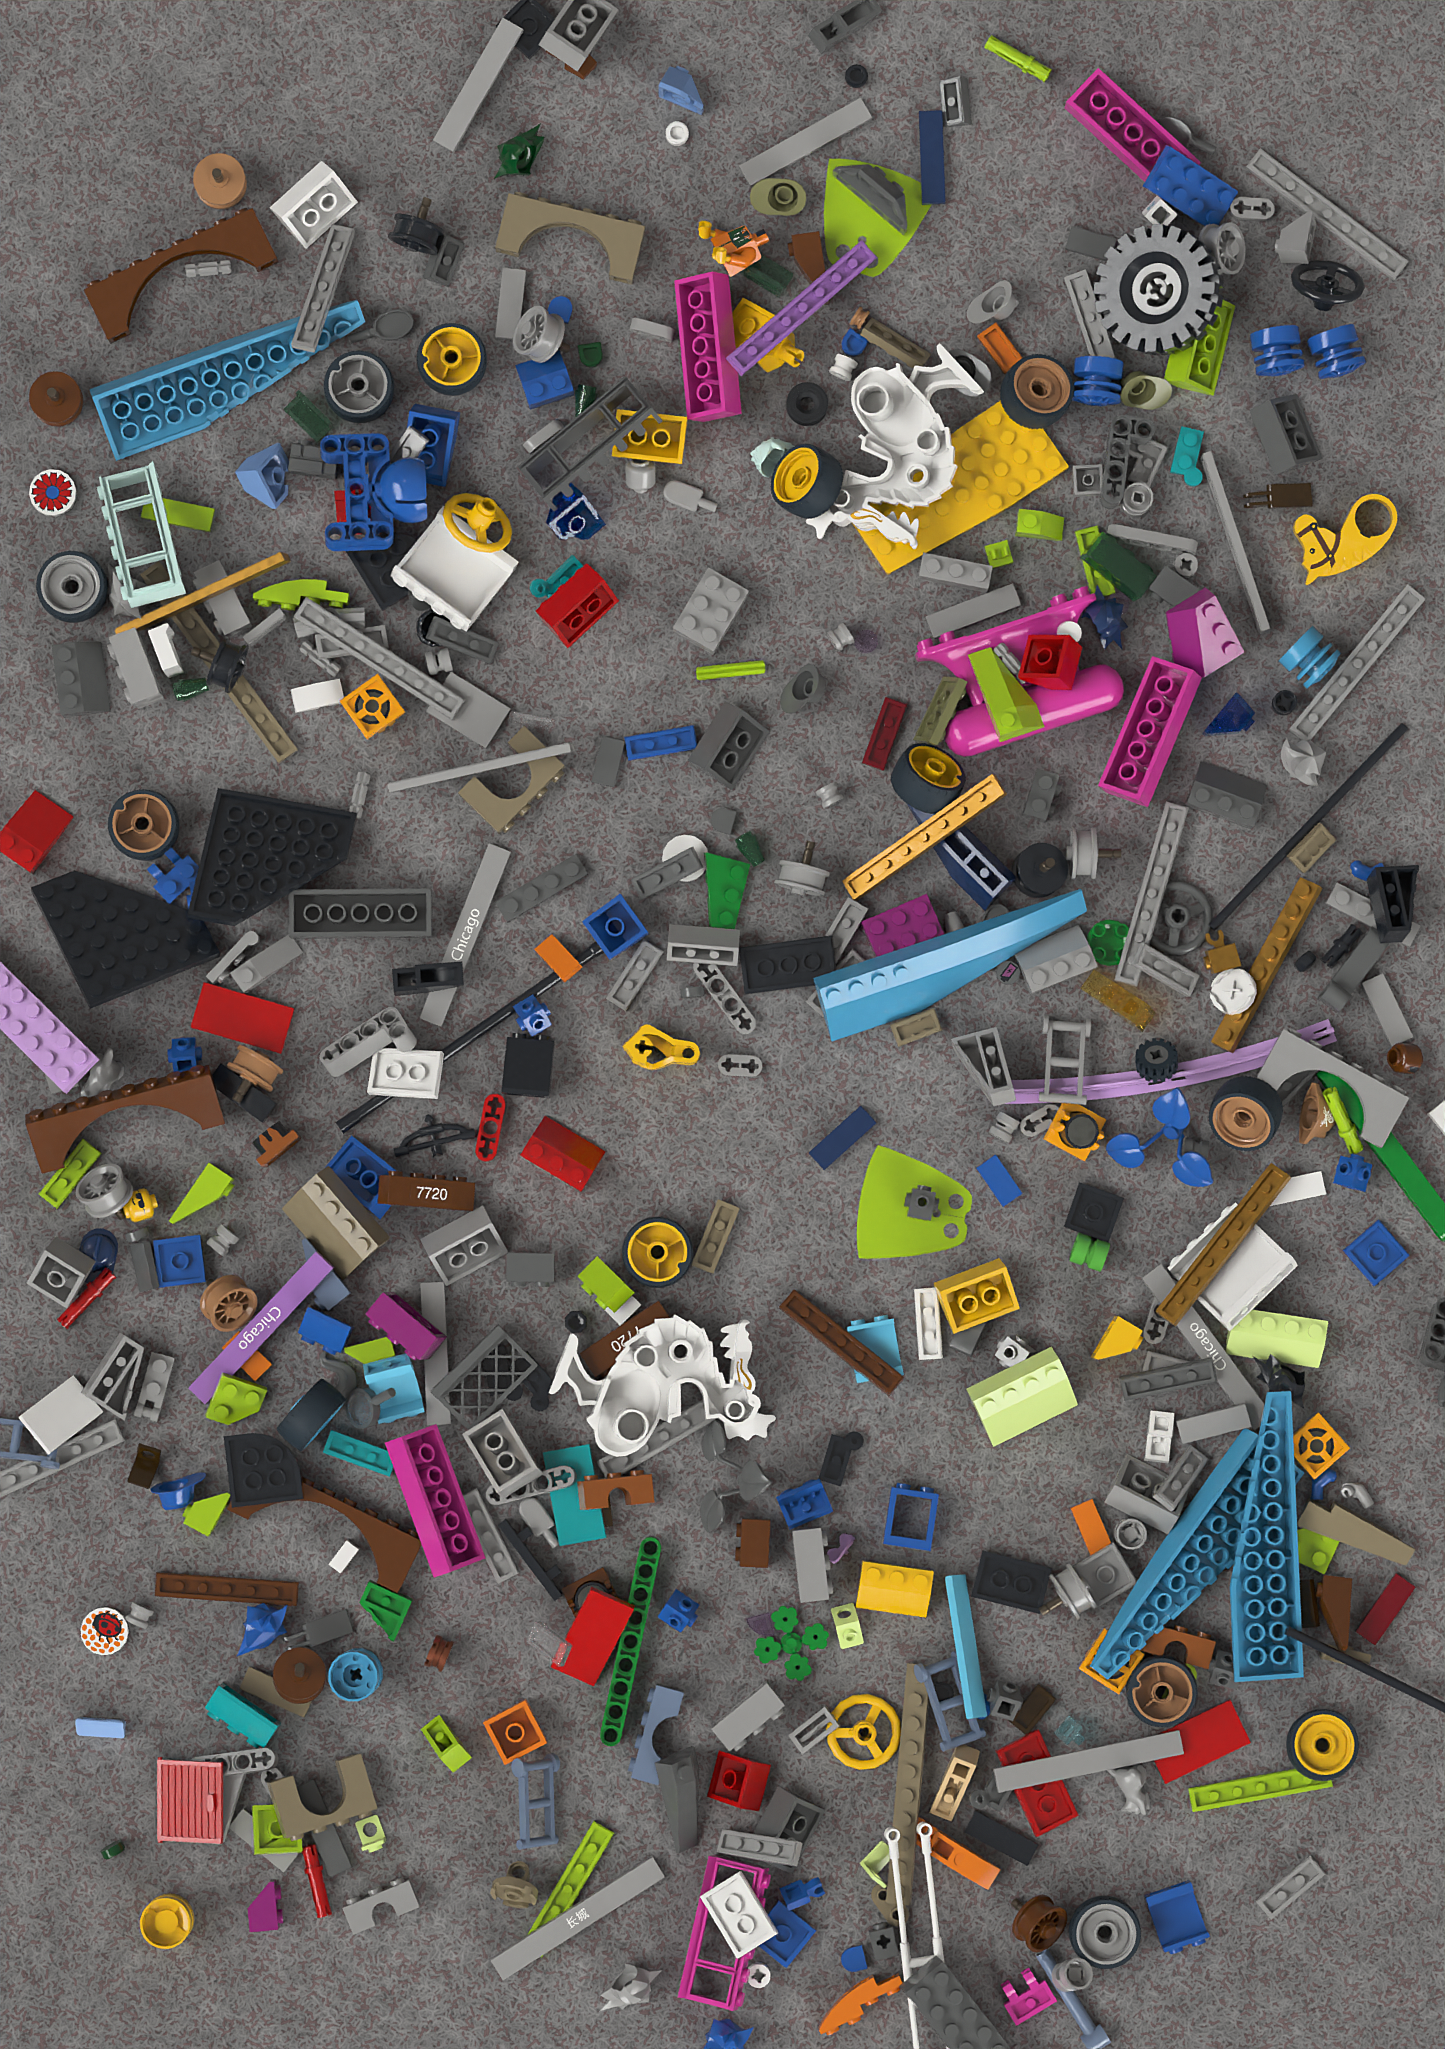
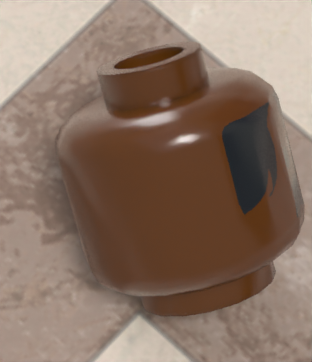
[1387,1043,1423,1074]

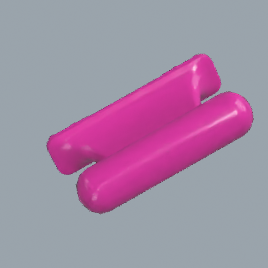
[915,586,1124,757]

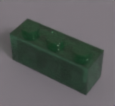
[1080,532,1157,602]

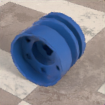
[1307,324,1366,379]
[1250,325,1305,376]
[1072,356,1124,406]

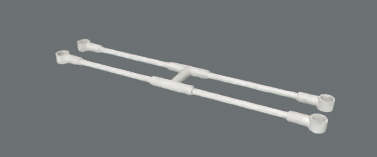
[884,1822,948,2049]

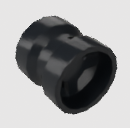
[1271,690,1297,716]

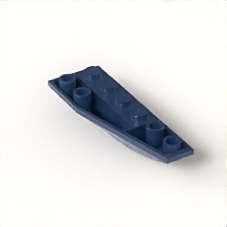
[906,803,1017,911]

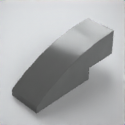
[808,0,883,54]

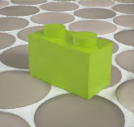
[577,1256,634,1313]

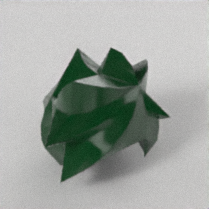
[494,123,545,179]

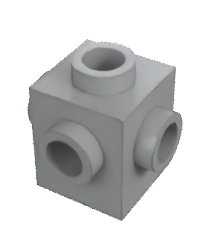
[995,1334,1037,1368]

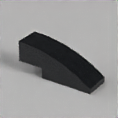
[392,961,464,996]
[212,1063,277,1123]

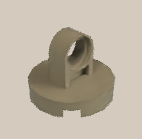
[490,1861,538,1908]

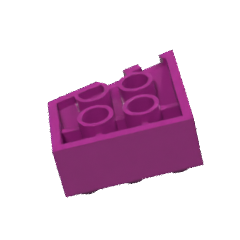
[1165,587,1244,678]

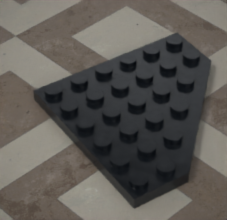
[188,788,357,926]
[31,870,220,1009]

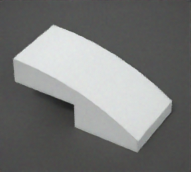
[290,679,344,713]
[1144,1410,1174,1463]

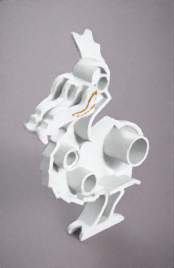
[806,343,984,549]
[549,1314,776,1457]

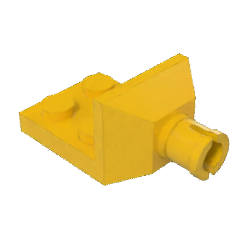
[732,297,804,373]

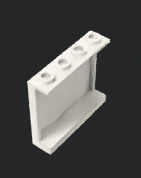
[391,506,519,632]
[1168,1202,1298,1331]

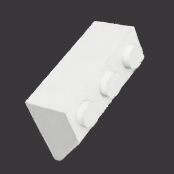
[270,161,358,249]

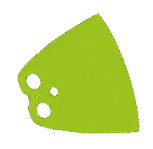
[824,158,932,277]
[857,1145,972,1259]

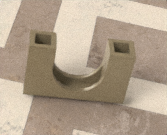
[458,726,565,834]
[267,1753,378,1841]

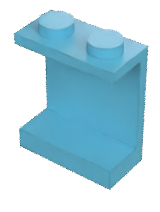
[846,1315,904,1383]
[363,1353,425,1424]

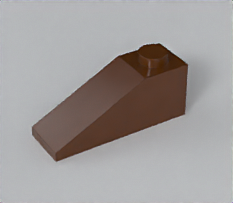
[787,231,830,305]
[1316,1575,1352,1653]

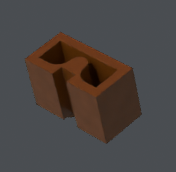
[735,1518,770,1568]

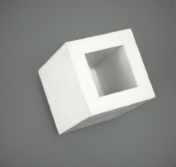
[1142,196,1178,226]

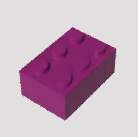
[861,894,944,957]
[365,1292,447,1360]

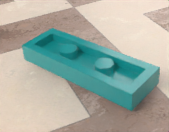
[323,1430,394,1477]

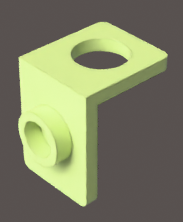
[831,1603,864,1649]
[355,1815,386,1853]
[860,1841,890,1888]

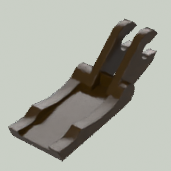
[1243,483,1313,509]

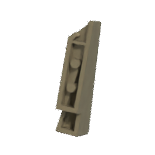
[1297,1497,1415,1565]

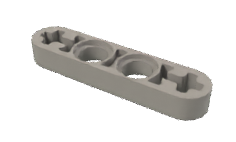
[1106,524,1198,556]
[693,963,756,1035]
[486,1466,577,1505]
[191,1748,279,1776]

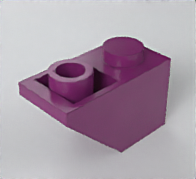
[247,1879,284,1932]

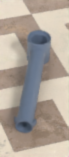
[1036,1949,1111,2049]

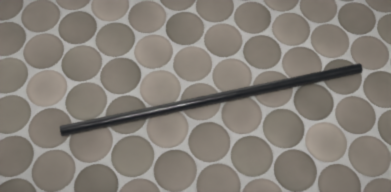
[1208,723,1408,931]
[1284,1626,1445,1713]

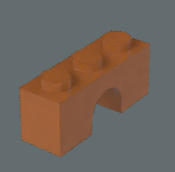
[577,1470,655,1510]
[1140,1624,1216,1669]

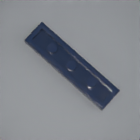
[919,110,945,205]

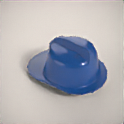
[150,1472,206,1510]

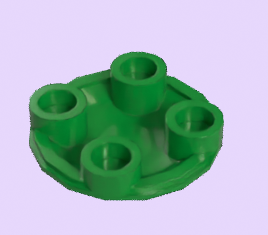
[1087,919,1129,966]

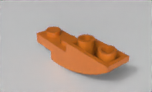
[916,1817,1001,1890]
[818,1973,903,2035]

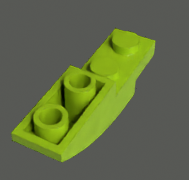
[253,579,350,611]

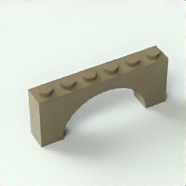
[495,192,645,285]

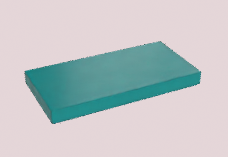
[543,1444,607,1546]

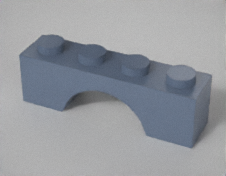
[628,1684,684,1785]

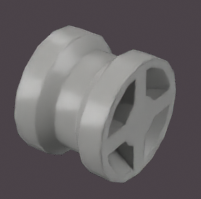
[1173,553,1198,579]
[826,623,855,652]
[815,782,844,809]
[125,1602,154,1629]

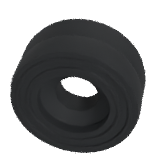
[786,382,828,426]

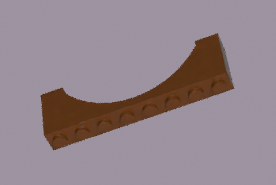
[84,208,279,344]
[25,1065,225,1174]
[227,1476,422,1593]

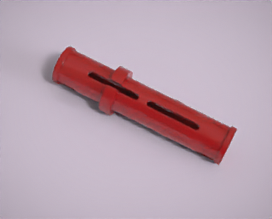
[57,1267,117,1329]
[302,1844,332,1918]

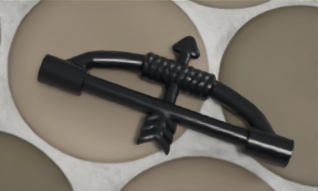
[393,1114,476,1158]

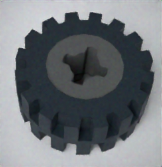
[1135,1038,1178,1083]

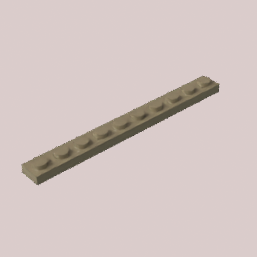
[140,561,298,764]
[886,1663,931,1906]

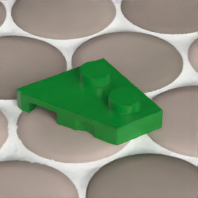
[359,1580,413,1642]

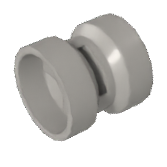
[425,648,453,675]
[988,1112,1020,1144]
[206,1224,239,1257]

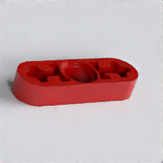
[475,1094,506,1162]

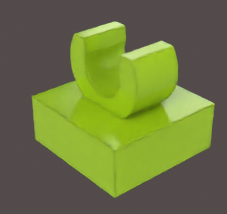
[984,540,1013,569]

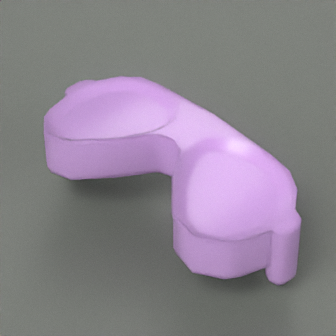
[827,1534,855,1564]

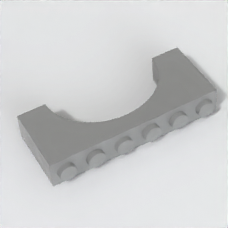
[1256,1028,1409,1148]

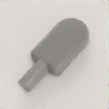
[663,480,718,512]
[519,1497,559,1549]

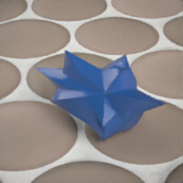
[236,1603,287,1657]
[704,2018,754,2049]

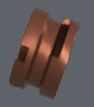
[424,1635,454,1672]

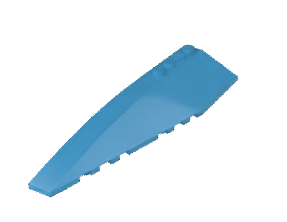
[89,300,365,461]

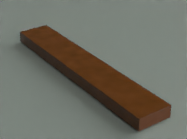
[779,1289,904,1396]
[155,1572,299,1606]

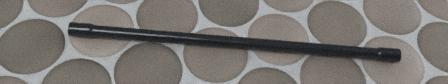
[335,941,604,1134]

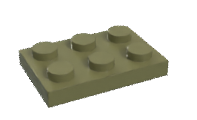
[913,676,967,745]

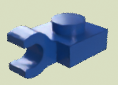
[779,1877,825,1911]

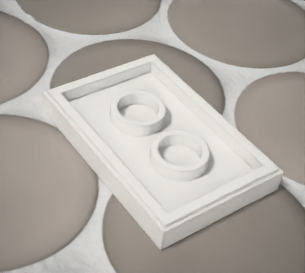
[367,1048,444,1099]
[19,1375,103,1455]
[700,1871,778,1959]

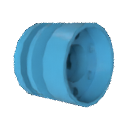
[1278,626,1341,689]
[328,1648,383,1701]

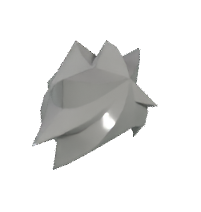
[107,564,148,620]
[1281,738,1326,786]
[599,1963,663,2012]

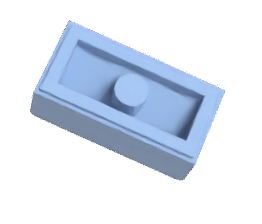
[75,1717,126,1738]

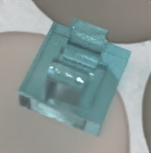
[1054,1715,1085,1745]

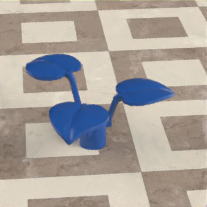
[1106,1087,1214,1187]

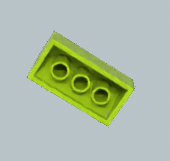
[1164,300,1235,396]

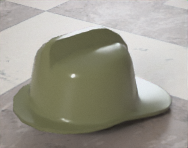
[750,178,806,216]
[1120,371,1172,410]

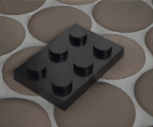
[971,1550,1052,1614]

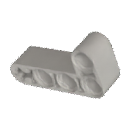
[319,1007,417,1077]

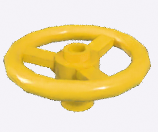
[443,493,512,553]
[826,1694,901,1770]

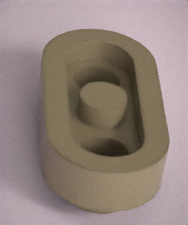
[871,1883,909,1927]

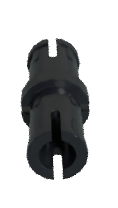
[1321,924,1363,969]

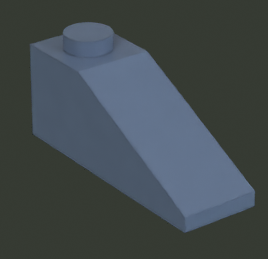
[302,1238,351,1311]

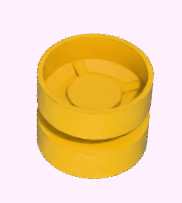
[140,1894,194,1949]

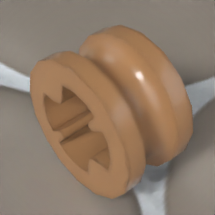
[850,306,870,330]

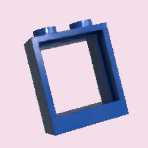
[883,1483,939,1551]

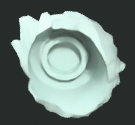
[750,437,795,478]

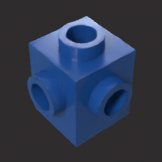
[513,994,552,1037]
[168,1037,202,1072]
[1333,1154,1372,1192]
[658,1589,699,1633]

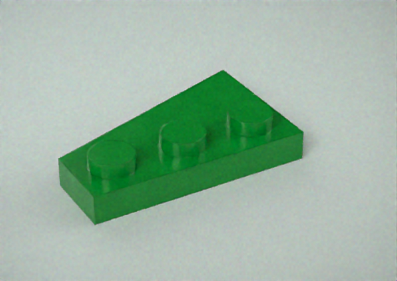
[704,852,750,929]

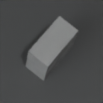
[1072,464,1103,497]

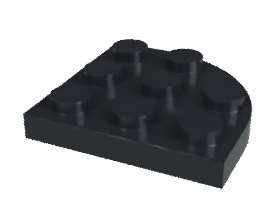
[346,532,417,611]
[223,1433,304,1508]

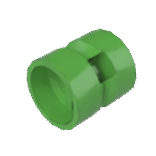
[1069,1233,1110,1272]

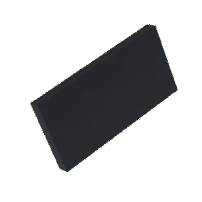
[739,935,837,995]

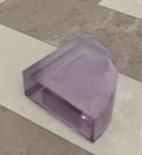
[746,1612,775,1636]

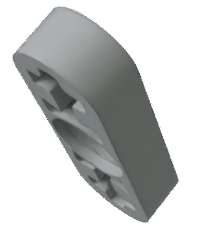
[1142,1278,1177,1344]

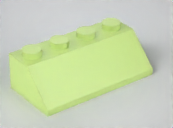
[1225,1310,1328,1368]

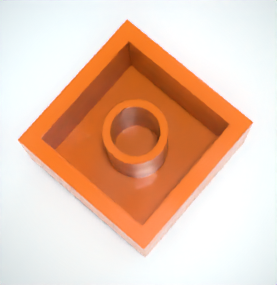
[483,1699,548,1765]

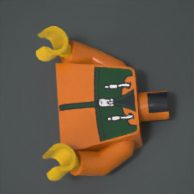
[698,221,769,277]

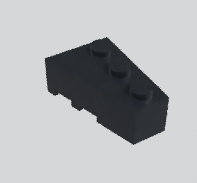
[1366,865,1419,943]

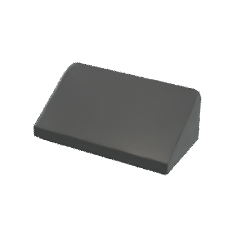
[939,76,972,127]
[423,234,465,287]

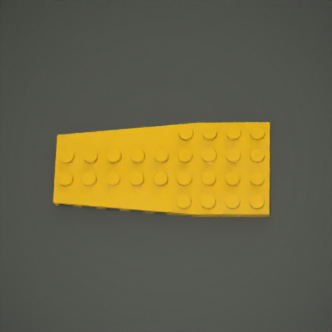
[851,400,1069,575]

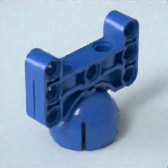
[320,433,427,551]

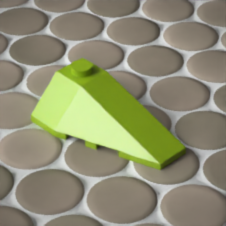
[968,647,1044,742]

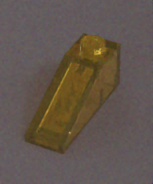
[1080,970,1156,1032]

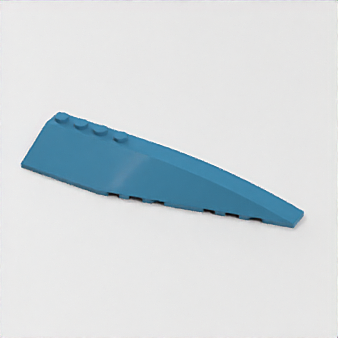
[813,889,1087,1041]
[1230,1391,1304,1682]
[1090,1428,1305,1680]

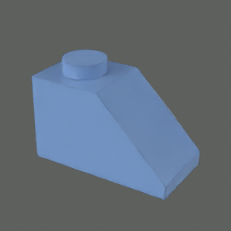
[659,66,703,115]
[235,443,289,509]

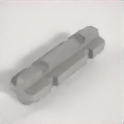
[185,260,232,278]
[299,640,341,677]
[993,643,1026,684]
[349,772,370,818]

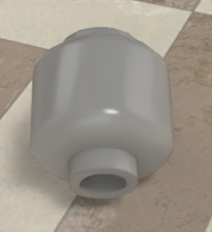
[625,459,656,493]

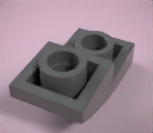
[950,1321,989,1357]

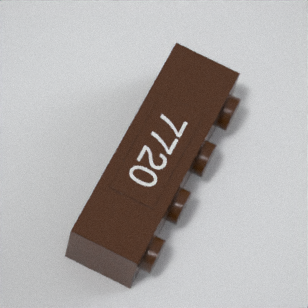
[377,1171,475,1211]
[580,1301,670,1378]

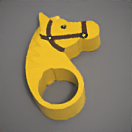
[1293,494,1397,585]

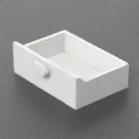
[148,623,184,678]

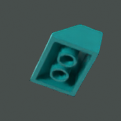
[205,1683,281,1749]

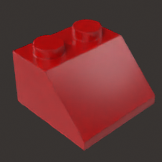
[1018,635,1082,690]
[707,1750,771,1811]

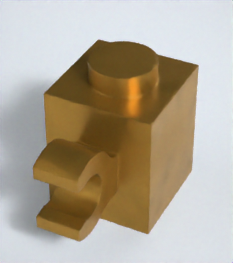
[1203,930,1241,974]

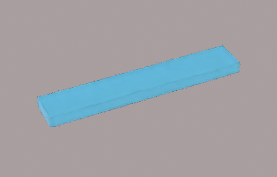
[945,1574,987,1719]

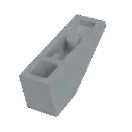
[230,934,303,994]

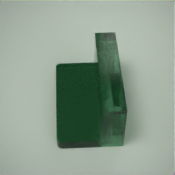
[740,253,793,298]
[283,390,333,443]

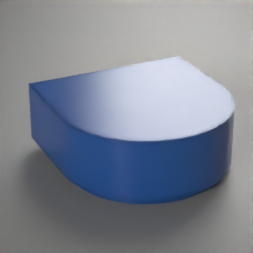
[547,296,573,324]
[842,328,869,357]
[841,1944,868,1972]

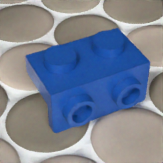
[776,1479,833,1530]

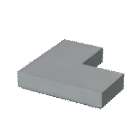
[1116,428,1168,488]

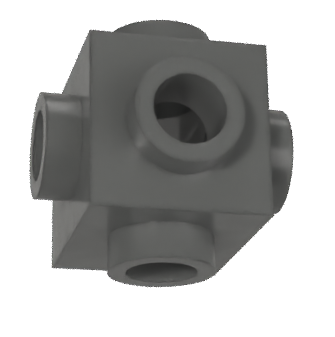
[904,1185,939,1221]
[1207,1650,1240,1690]
[987,1680,1023,1721]

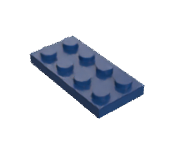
[1143,145,1238,227]

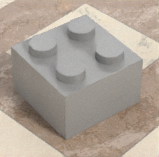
[26,1236,96,1308]

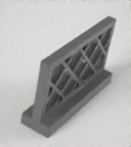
[431,1324,538,1430]

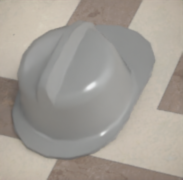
[967,280,1019,324]

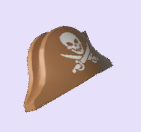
[1299,1082,1335,1144]

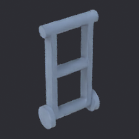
[0,1418,60,1469]
[914,1651,986,1752]
[511,1753,560,1850]

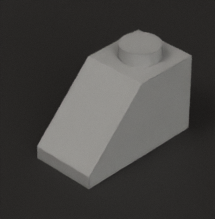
[1275,211,1316,264]

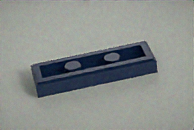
[808,1106,876,1170]

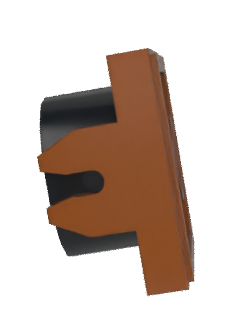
[252,1121,302,1168]

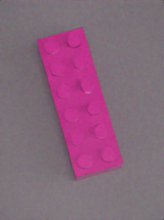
[1064,68,1201,182]
[674,271,742,422]
[1098,656,1202,807]
[385,1424,485,1577]

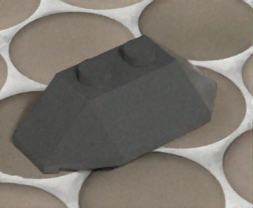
[833,164,907,235]

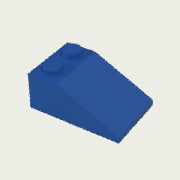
[407,404,460,487]
[325,1135,396,1219]

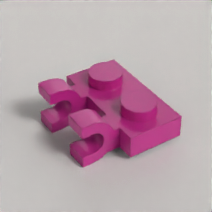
[1000,1967,1057,2026]

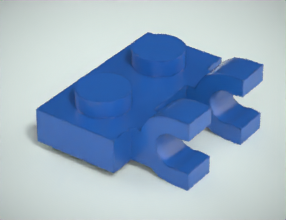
[147,847,199,904]

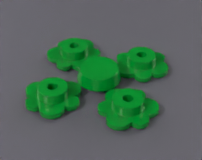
[754,1606,829,1681]

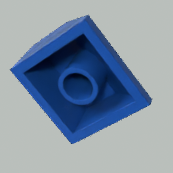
[515,351,574,410]
[582,894,649,960]
[298,1307,354,1355]

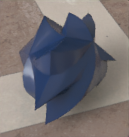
[1081,585,1128,650]

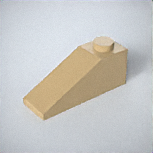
[929,1745,980,1821]

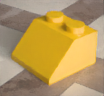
[1091,1316,1144,1360]

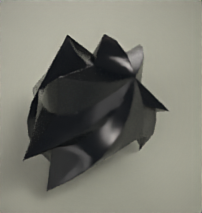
[1252,1354,1305,1409]

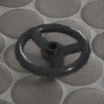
[1291,260,1365,311]

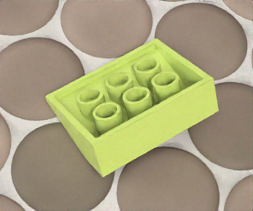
[966,1347,1078,1447]

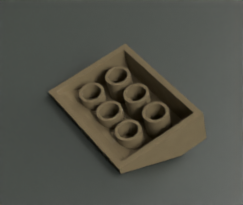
[282,1166,390,1280]

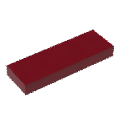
[862,697,908,771]
[1355,1573,1416,1645]

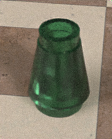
[575,384,598,417]
[172,677,209,702]
[734,831,765,867]

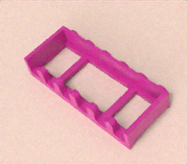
[678,1855,771,2011]

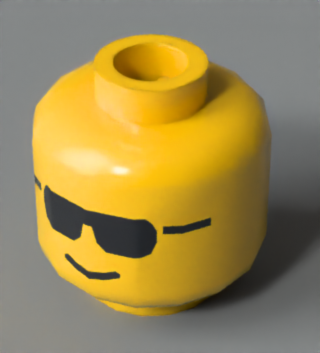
[123,1188,158,1222]

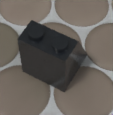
[501,1033,555,1098]

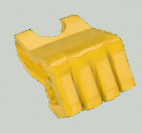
[622,1024,700,1070]

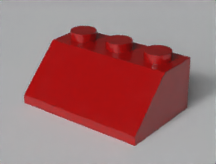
[536,563,619,648]
[520,1116,606,1192]

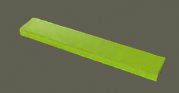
[1188,1769,1333,1812]
[527,1821,614,1958]

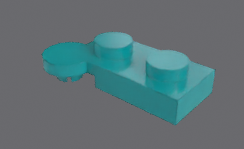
[1170,426,1204,487]
[530,555,583,598]

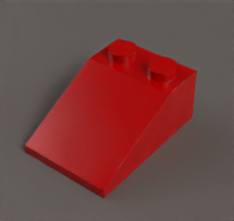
[0,790,74,874]

